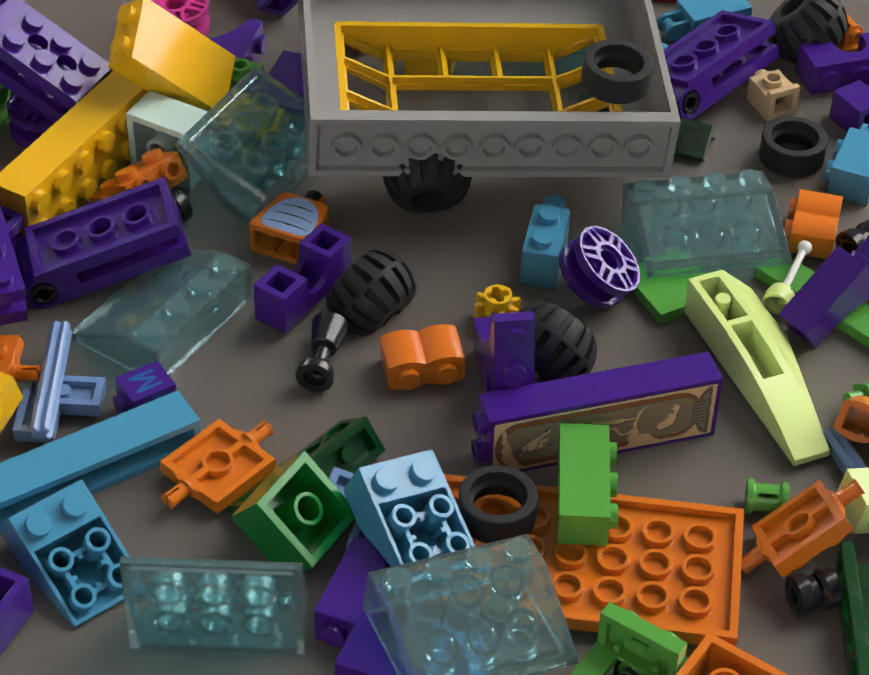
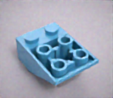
[343,449,482,585]
[1,479,148,628]

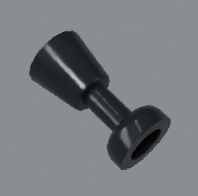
[295,311,349,392]

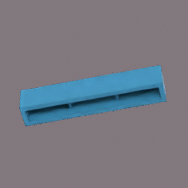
[0,390,201,533]

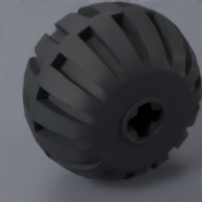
[768,0,848,64]
[383,154,472,213]
[326,249,417,336]
[519,301,597,381]

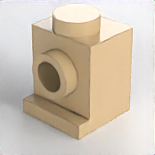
[746,69,800,122]

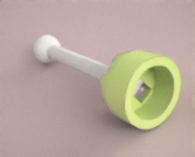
[762,240,812,315]

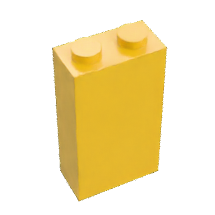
[108,0,235,121]

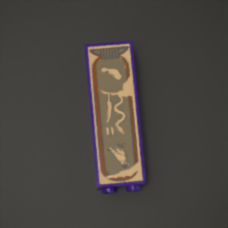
[471,351,723,472]

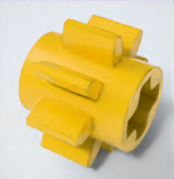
[474,284,521,318]

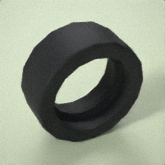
[581,39,653,104]
[759,116,828,178]
[458,465,538,545]

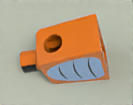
[249,190,330,265]

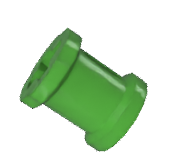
[744,478,790,515]

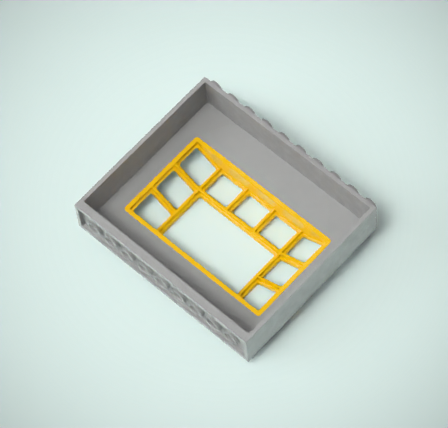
[298,0,681,177]

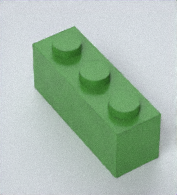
[557,423,618,546]

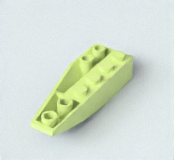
[684,270,830,466]

